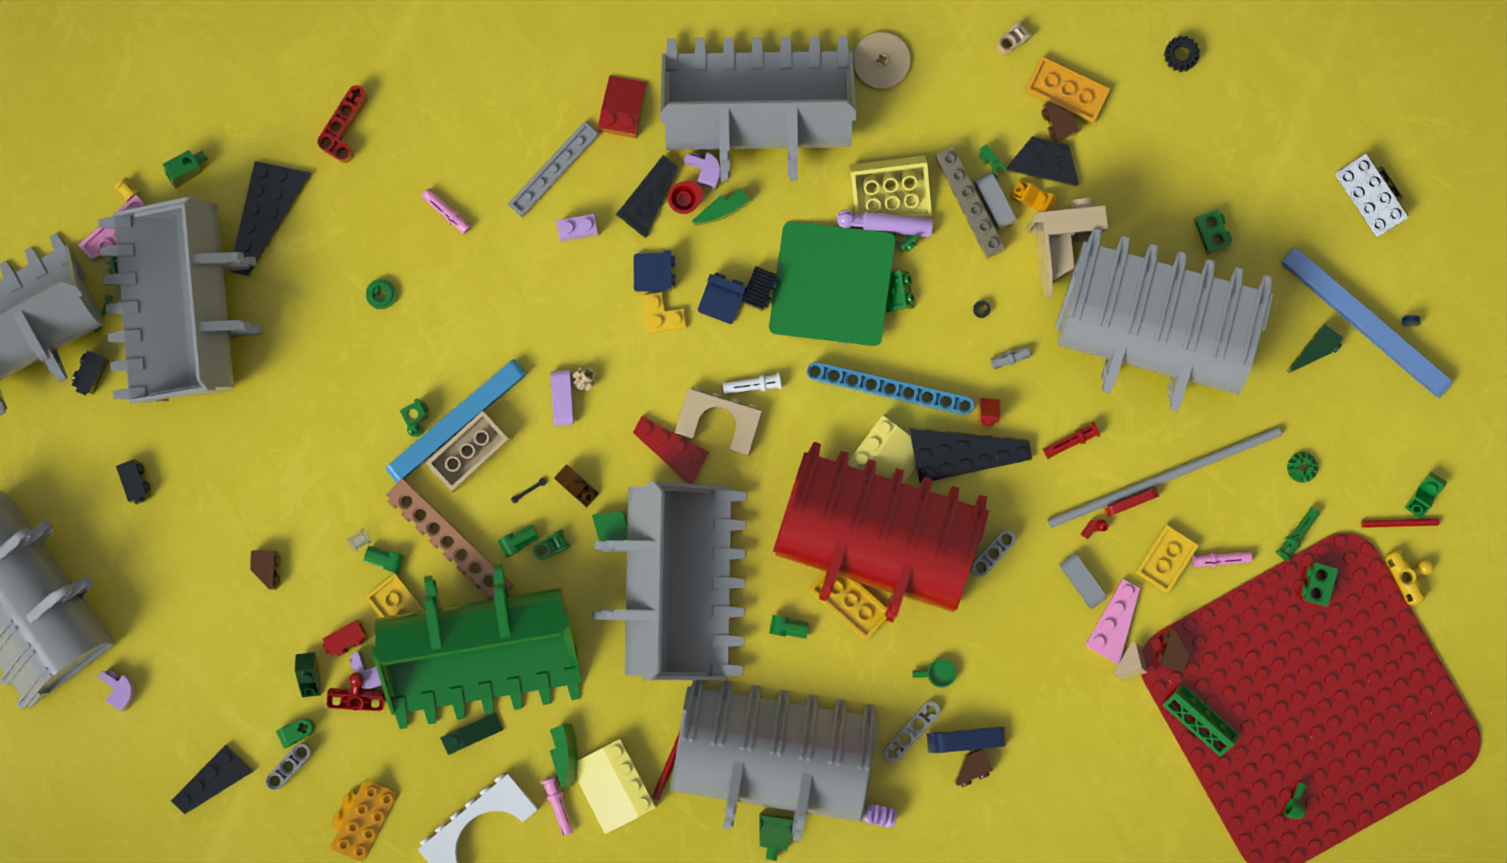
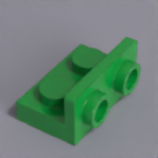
[886,270,915,312]

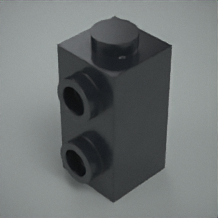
[72,350,109,396]
[116,460,151,505]

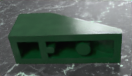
[1287,324,1343,373]
[440,713,503,755]

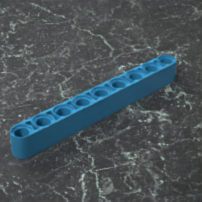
[385,359,528,483]
[807,362,974,415]

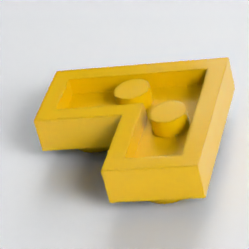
[643,293,686,334]

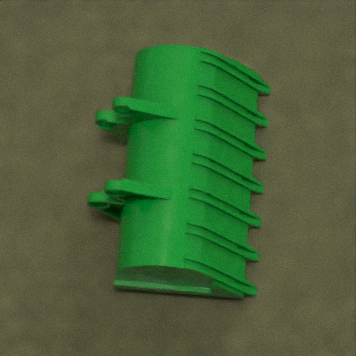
[372,564,582,729]

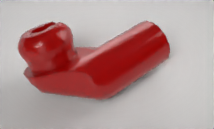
[1080,519,1109,540]

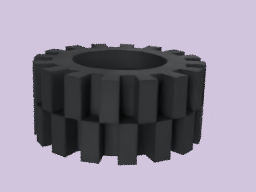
[1164,35,1200,72]

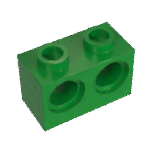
[1194,209,1232,255]
[1301,563,1338,607]

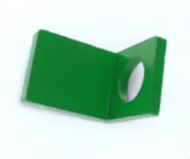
[891,233,918,253]
[400,398,429,425]

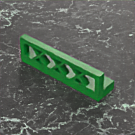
[1162,683,1240,757]

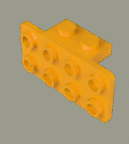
[330,779,397,862]

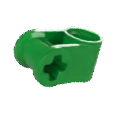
[533,529,571,560]
[276,719,315,749]

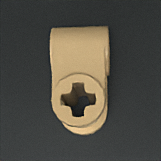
[997,20,1033,55]

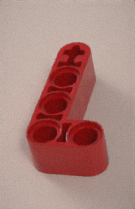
[317,85,368,163]

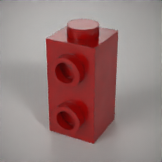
[322,620,368,657]

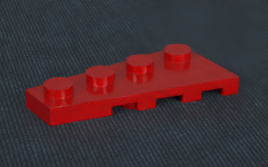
[633,416,709,484]

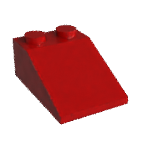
[598,76,647,138]

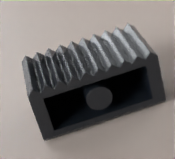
[741,266,779,311]

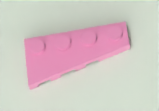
[79,195,146,259]
[1085,579,1140,664]

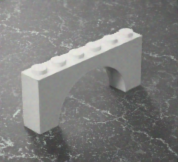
[418,773,539,863]

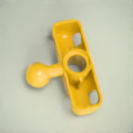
[1384,550,1434,606]

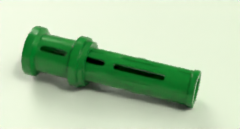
[1275,507,1320,562]

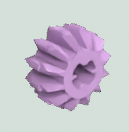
[864,804,897,828]

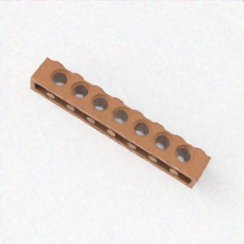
[386,479,514,599]

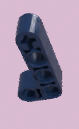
[926,726,1006,753]

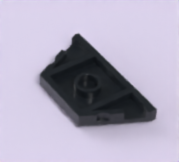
[1006,137,1079,187]

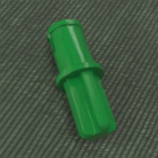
[407,422,423,437]

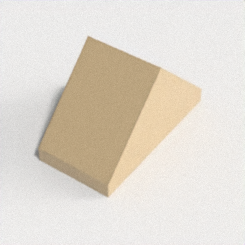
[1113,641,1147,680]

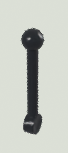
[511,478,546,503]

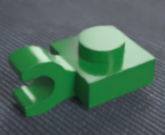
[979,144,1007,178]

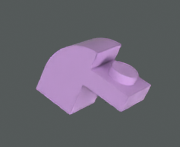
[684,153,720,190]
[349,652,382,689]
[98,670,135,712]

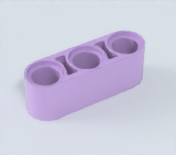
[551,370,574,426]

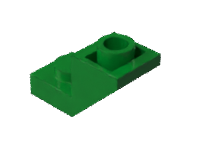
[1405,472,1447,518]

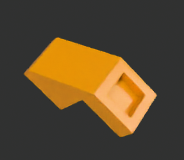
[1010,180,1058,212]

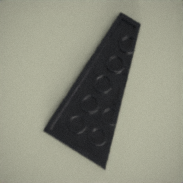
[230,161,311,277]
[909,427,1032,483]

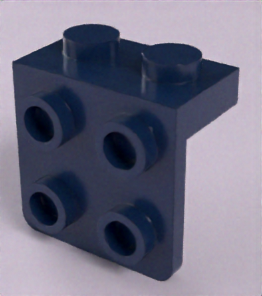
[634,250,676,292]
[698,272,746,324]

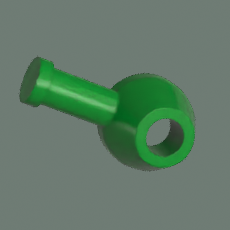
[1284,782,1307,819]

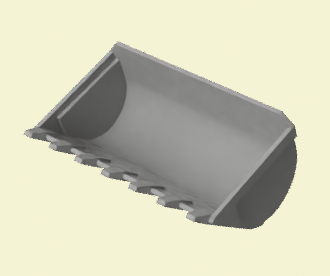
[660,36,856,182]
[98,196,263,404]
[1055,228,1273,412]
[0,234,104,416]
[593,482,747,680]
[0,491,115,710]
[670,680,878,841]

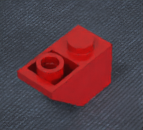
[977,398,1000,427]

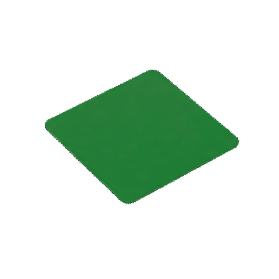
[769,222,895,346]

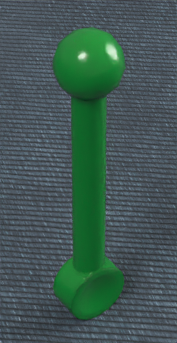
[94,295,113,332]

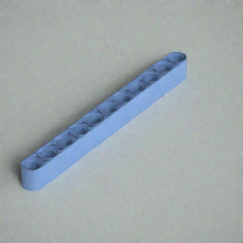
[1281,247,1453,398]

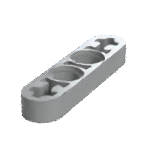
[884,701,940,762]

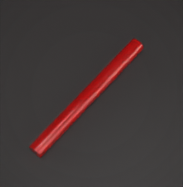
[1361,518,1439,528]
[652,731,680,800]

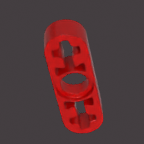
[1104,488,1159,517]

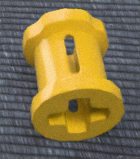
[114,177,140,202]

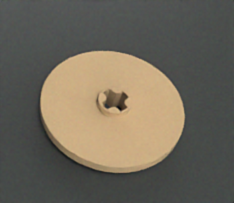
[853,32,910,89]

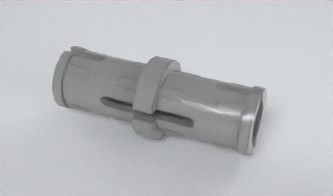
[990,346,1030,370]

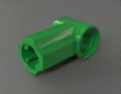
[498,525,539,558]
[363,546,405,574]
[769,615,809,639]

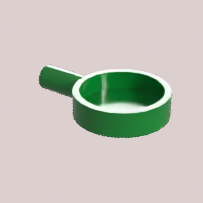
[912,659,956,688]

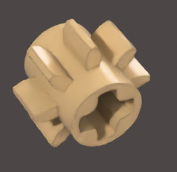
[572,367,597,391]

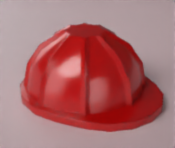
[668,181,703,214]

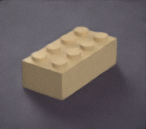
[426,411,511,492]

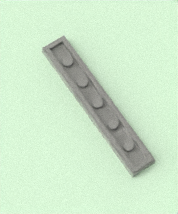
[508,121,600,218]

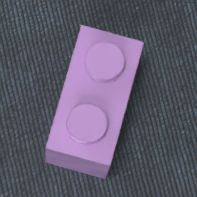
[556,214,599,243]

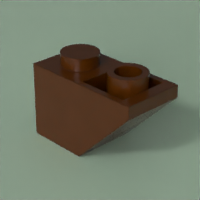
[1041,102,1079,142]
[554,464,599,508]
[250,550,280,590]
[1157,629,1189,673]
[955,749,993,787]

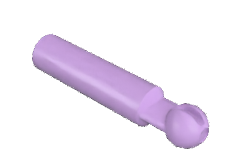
[837,209,933,237]

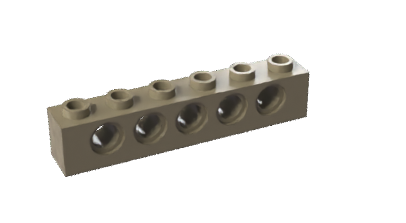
[935,147,1005,260]

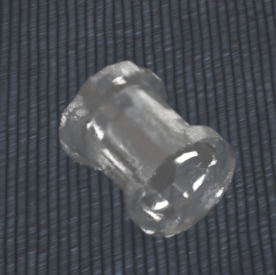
[347,528,372,552]

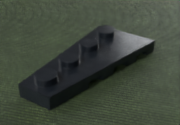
[615,155,678,238]
[171,745,254,814]

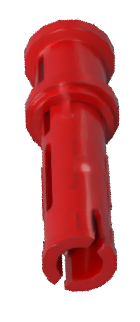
[1042,421,1101,459]

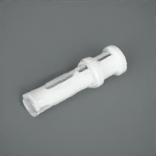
[723,372,782,394]

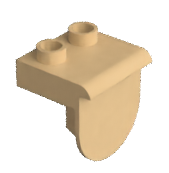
[1025,198,1108,299]

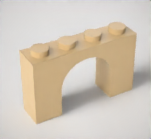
[675,387,762,456]

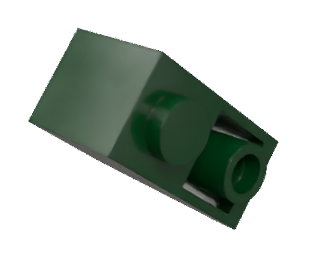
[295,652,321,698]

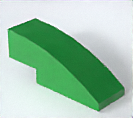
[692,189,750,226]
[550,724,577,787]

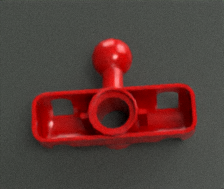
[326,672,385,711]

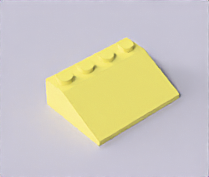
[849,155,932,217]
[847,415,916,483]
[576,738,657,834]

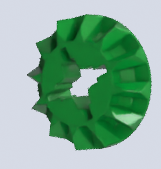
[366,279,396,309]
[1287,452,1318,483]

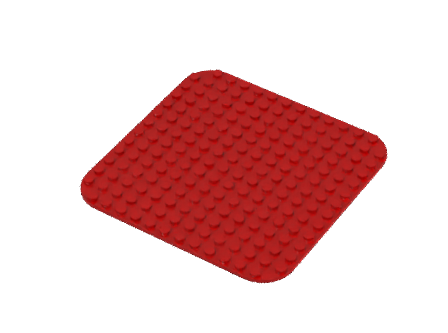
[1141,533,1481,863]

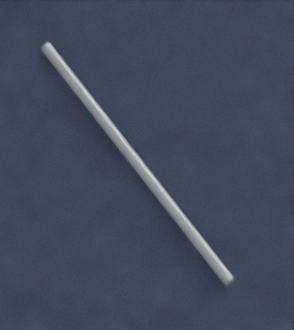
[1047,427,1282,528]

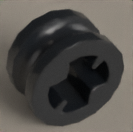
[973,301,991,318]

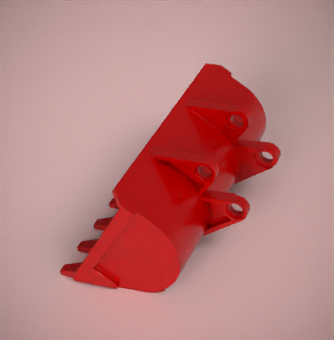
[773,442,989,623]

